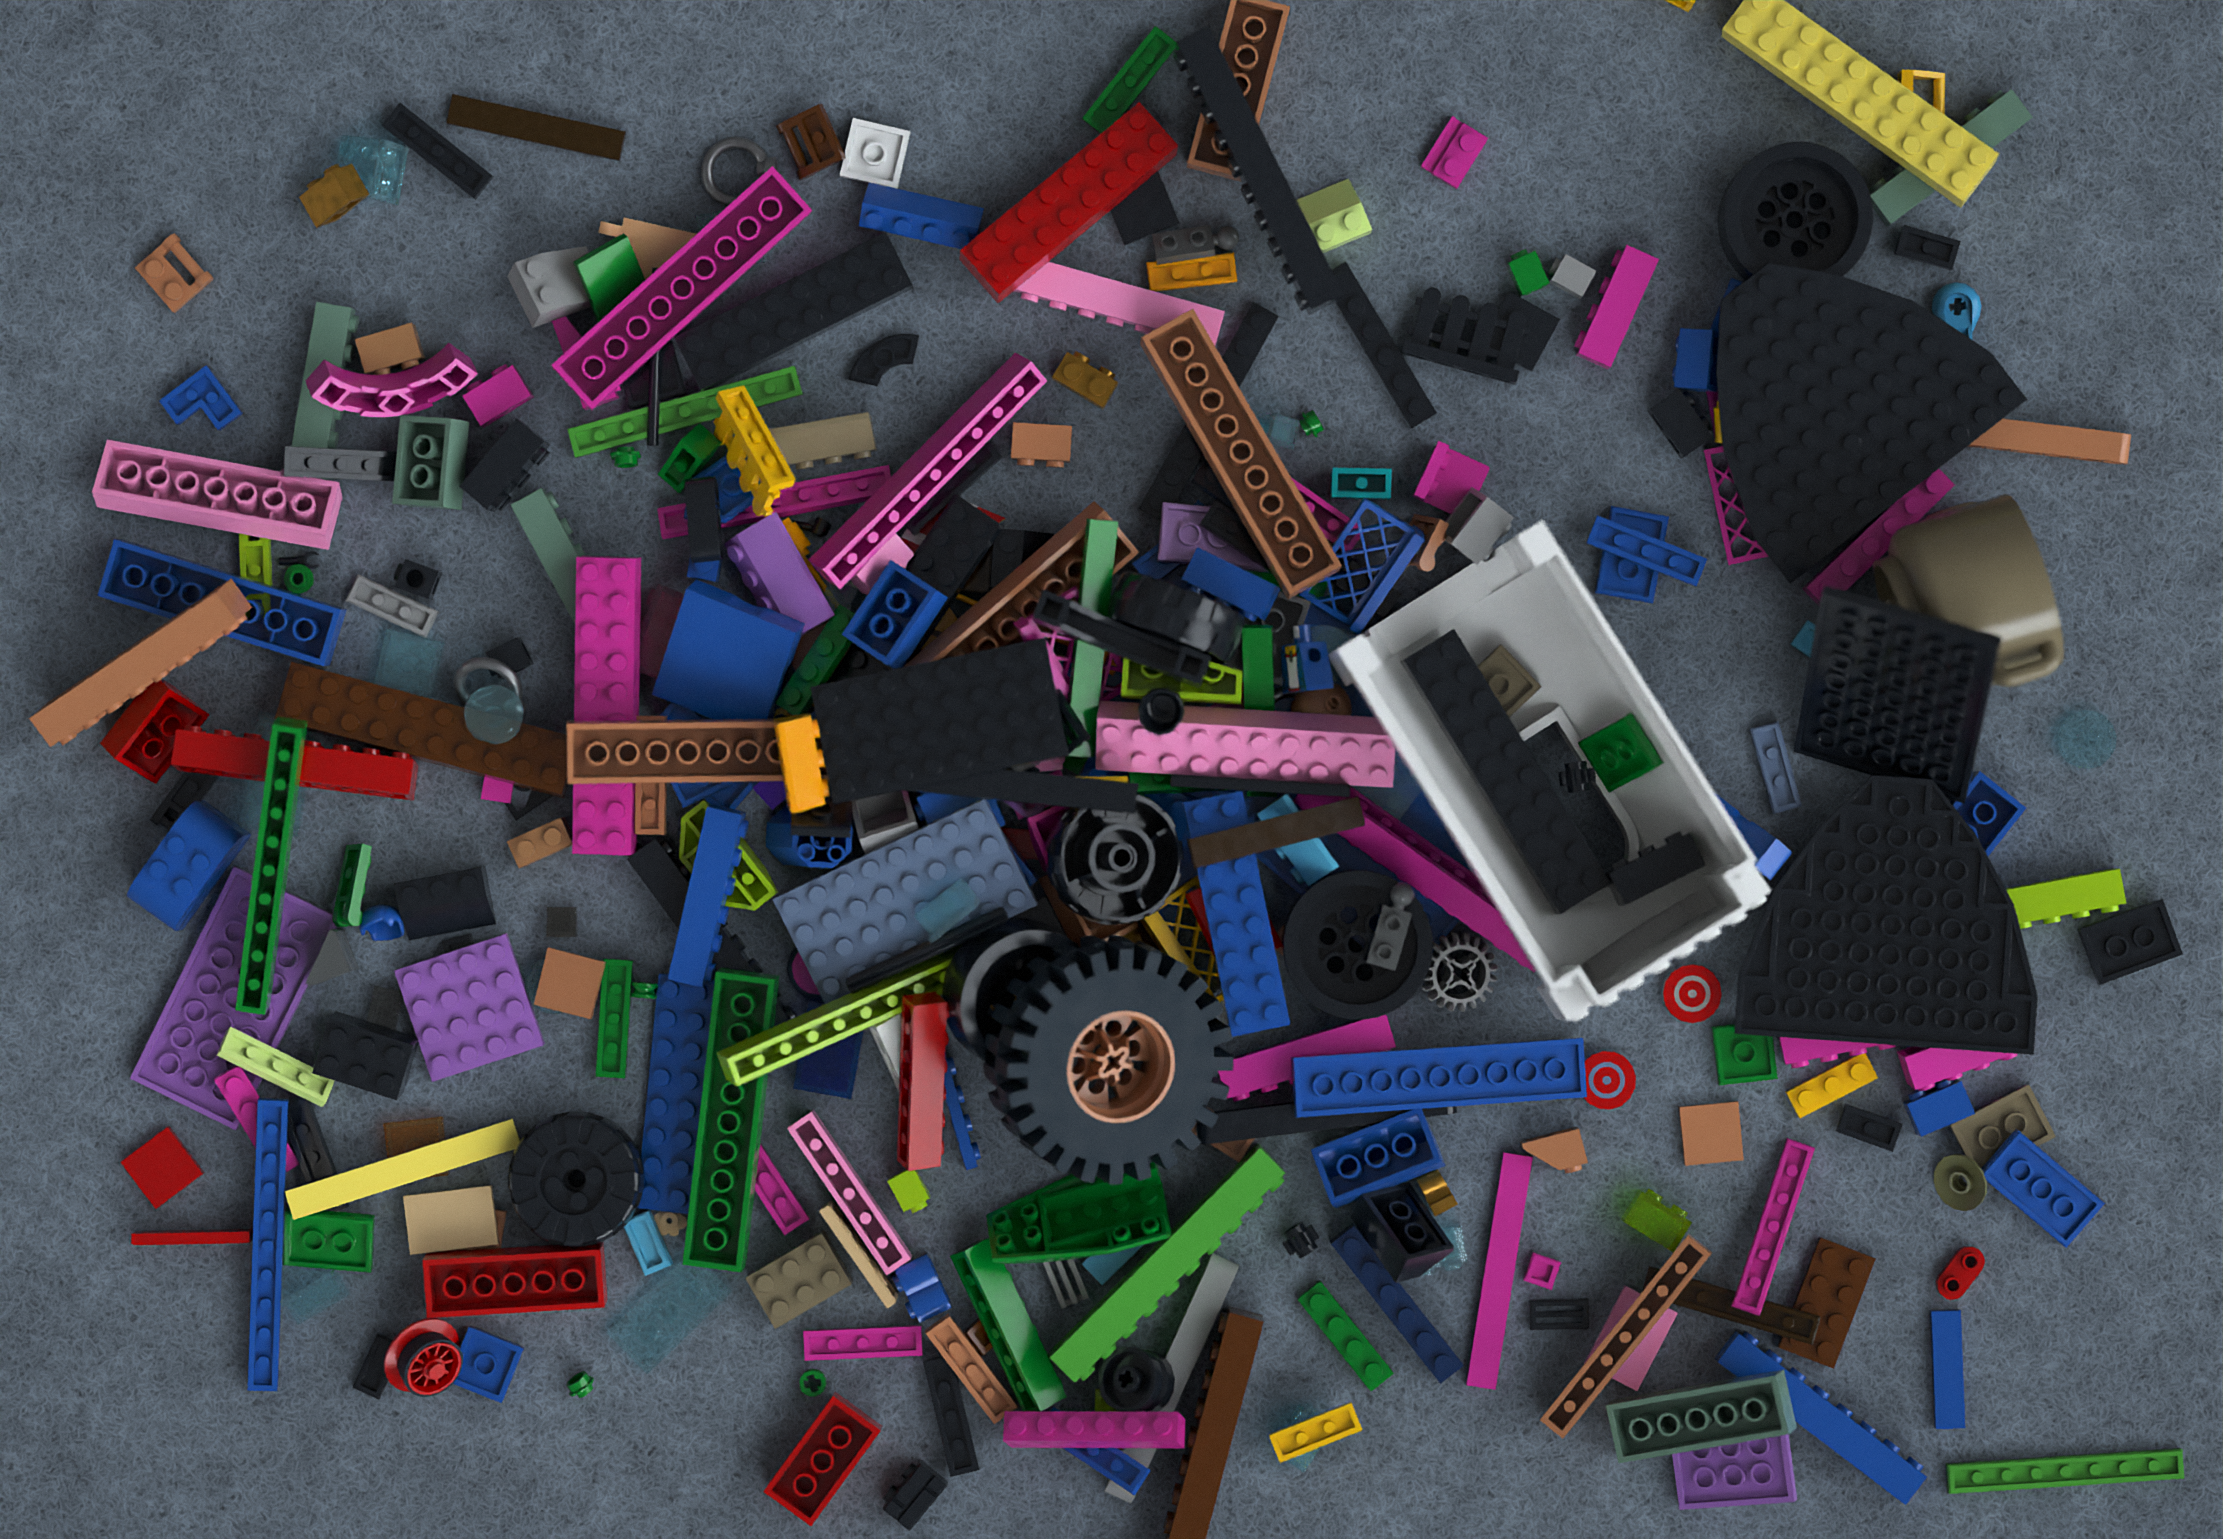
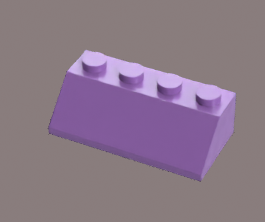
[724,512,835,637]

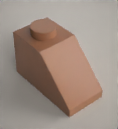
[1520,1127,1588,1173]

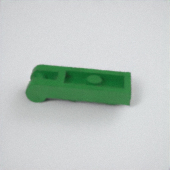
[332,844,372,927]

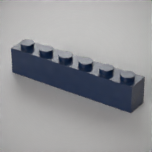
[1330,1223,1464,1384]

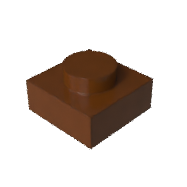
[963,1317,993,1356]

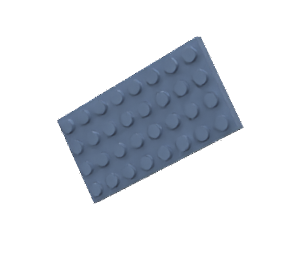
[772,799,1038,1004]

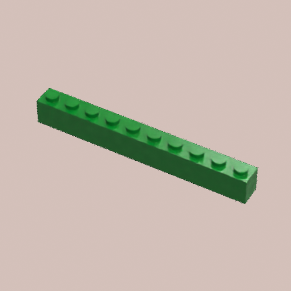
[235,716,308,1015]

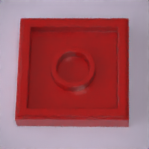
[120,1126,204,1209]

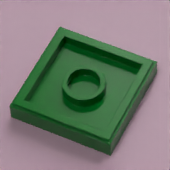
[1711,1024,1778,1085]

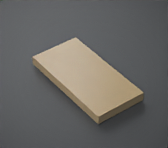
[819,1201,899,1309]

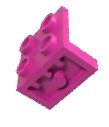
[1412,441,1489,514]

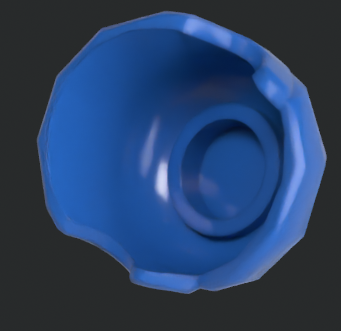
[359,904,404,941]

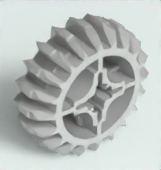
[1421,932,1498,1012]

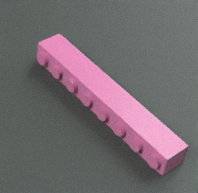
[1014,262,1225,345]

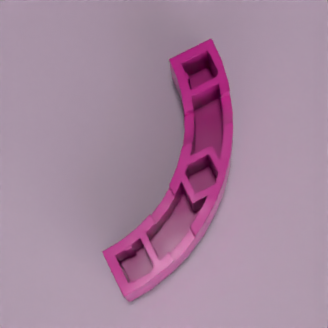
[305,343,478,417]

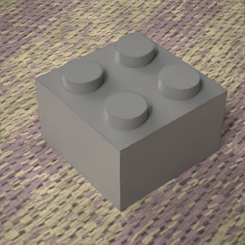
[1445,487,1514,565]
[852,791,920,854]

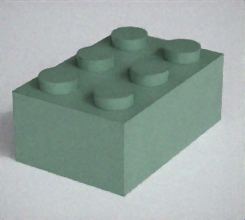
[392,415,469,510]

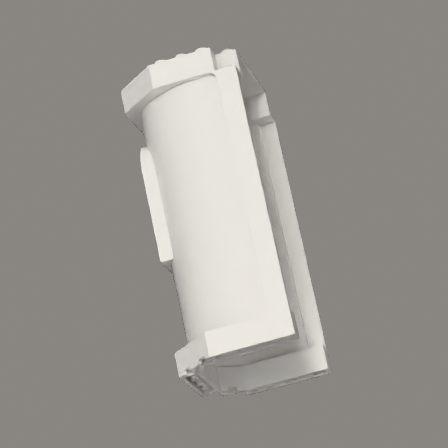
[1328,520,1771,1023]

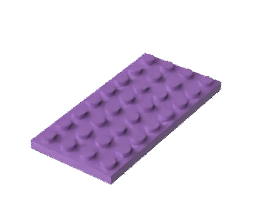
[130,866,337,1130]

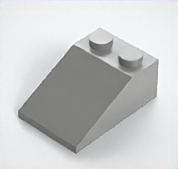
[507,246,592,328]

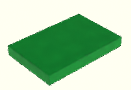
[573,233,645,322]
[1578,713,1663,793]
[283,1207,375,1273]

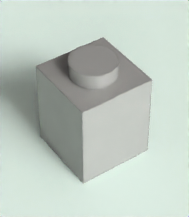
[1548,254,1596,299]

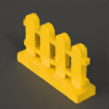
[713,385,796,516]

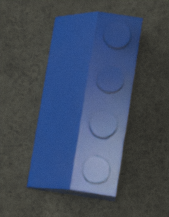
[1311,1109,1446,1208]

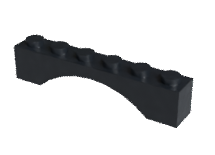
[1032,590,1211,689]

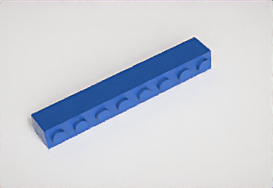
[1714,1330,1927,1505]

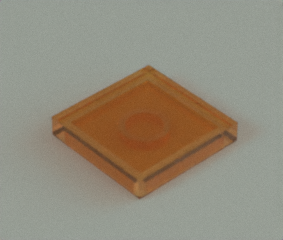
[383,1116,450,1178]

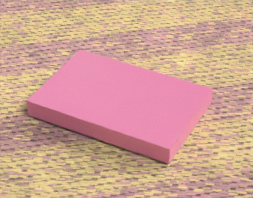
[1584,1285,1678,1391]

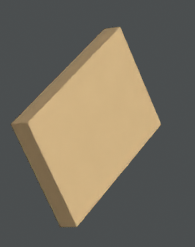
[403,1185,499,1255]

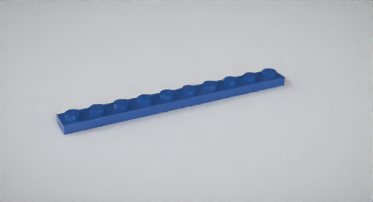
[247,1098,289,1391]

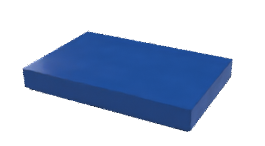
[1594,506,1669,604]

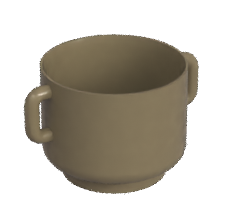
[1873,494,2064,687]

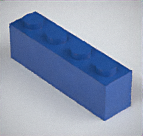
[859,182,984,249]

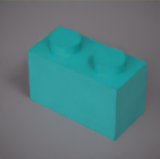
[1330,467,1392,500]

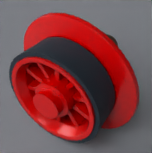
[384,1318,463,1397]

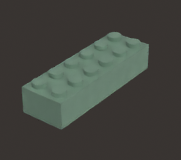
[1605,1369,1797,1463]

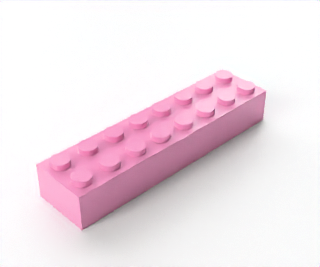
[92,440,342,550]

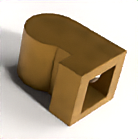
[1415,1169,1458,1216]

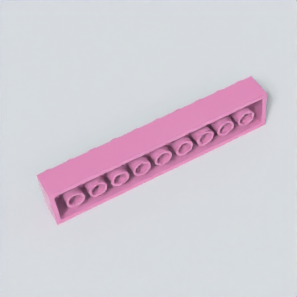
[1095,701,1395,788]

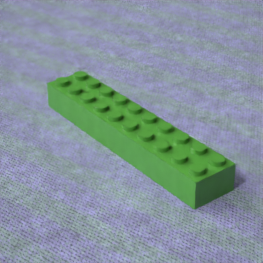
[1049,1143,1285,1383]

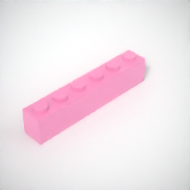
[787,1109,913,1276]

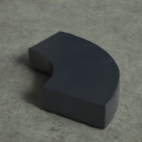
[848,334,919,387]

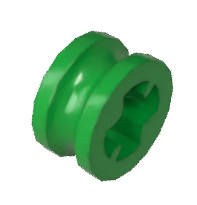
[631,982,658,999]
[799,1369,826,1397]

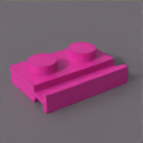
[1421,116,1488,190]

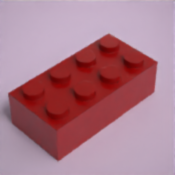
[763,1392,882,1526]

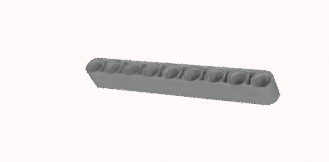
[1104,1253,1239,1504]

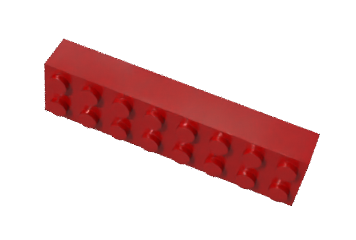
[959,102,1178,303]
[171,725,419,801]

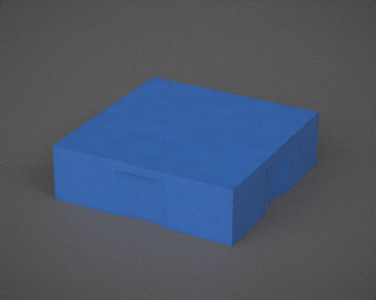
[652,579,805,719]

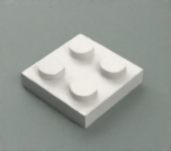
[840,118,911,189]

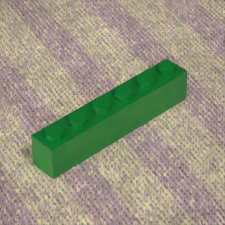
[950,1237,1067,1411]

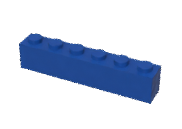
[668,804,749,988]

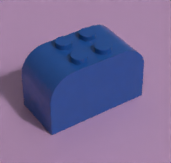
[126,800,252,931]

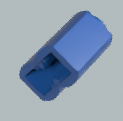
[892,1253,952,1323]

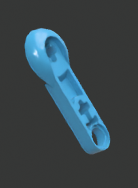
[1932,282,1982,340]

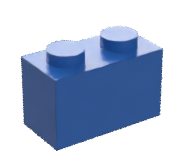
[1672,328,1718,392]
[1903,1079,1975,1137]

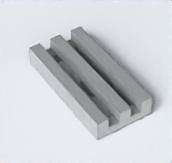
[1043,1259,1089,1309]

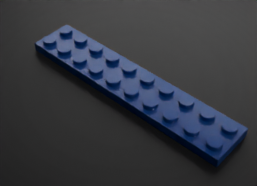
[1291,1038,1587,1117]

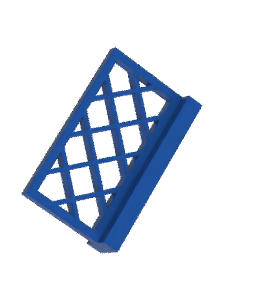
[1299,497,1425,635]

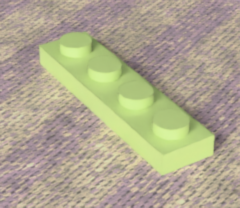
[217,1027,335,1107]

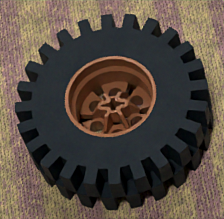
[983,935,1234,1185]

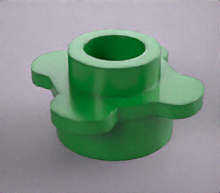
[610,447,641,468]

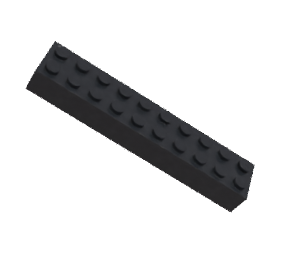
[1173,25,1343,315]
[1400,629,1611,914]

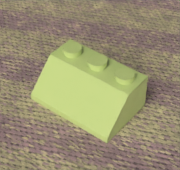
[1297,179,1372,253]

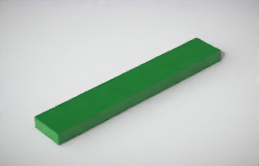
[1242,625,1278,797]

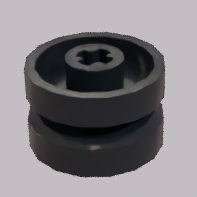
[1098,1347,1175,1412]

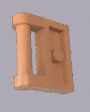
[135,233,214,313]
[1407,514,1449,572]

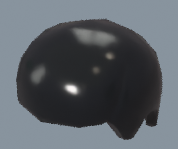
[1138,686,1185,735]

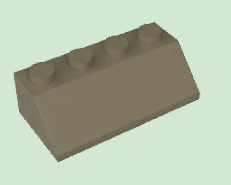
[769,412,877,470]

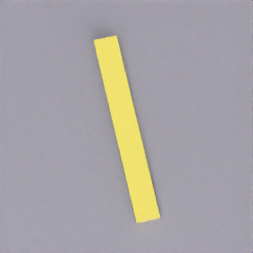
[285,1118,520,1220]

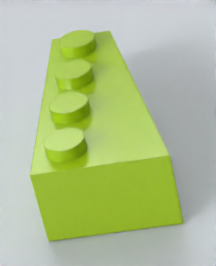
[1121,658,1243,705]

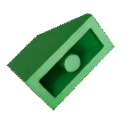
[658,423,722,494]

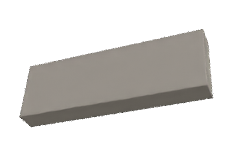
[345,574,439,638]

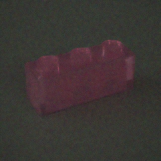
[640,584,684,679]

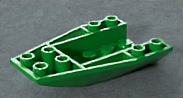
[986,1162,1172,1264]

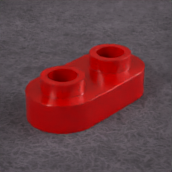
[1936,1246,1985,1300]

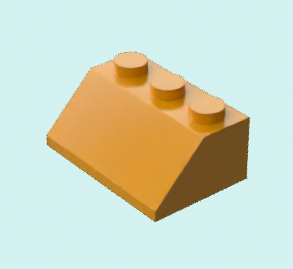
[773,713,829,813]

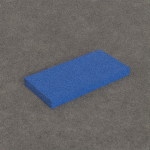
[1981,1129,2105,1248]

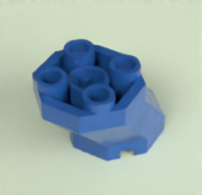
[766,806,853,868]

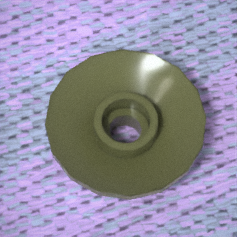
[1934,1154,1987,1211]

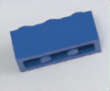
[1182,547,1281,622]

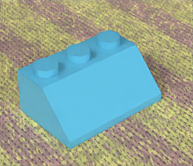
[1256,793,1339,886]

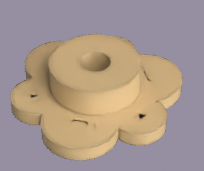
[654,1211,687,1236]

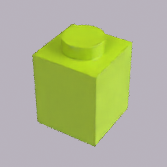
[887,1170,931,1213]

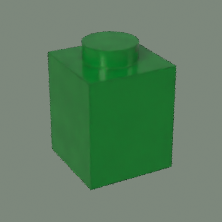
[1506,249,1549,298]

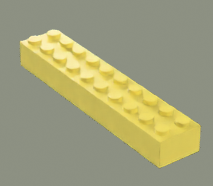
[1722,0,1999,208]

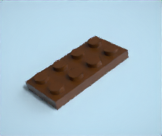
[1777,1237,1876,1369]

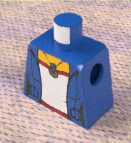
[1281,625,1334,693]

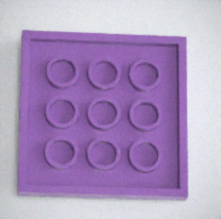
[394,933,545,1082]
[1672,1434,1797,1510]

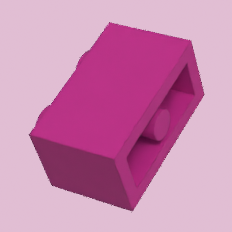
[462,364,534,428]

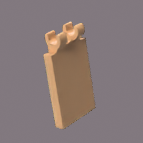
[598,217,696,280]

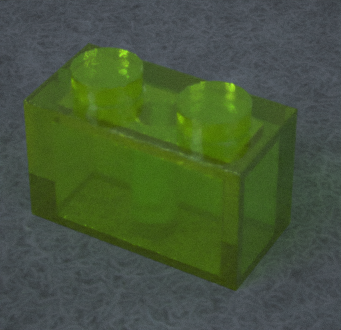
[1621,1188,1692,1253]

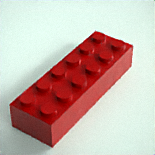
[422,1242,608,1318]

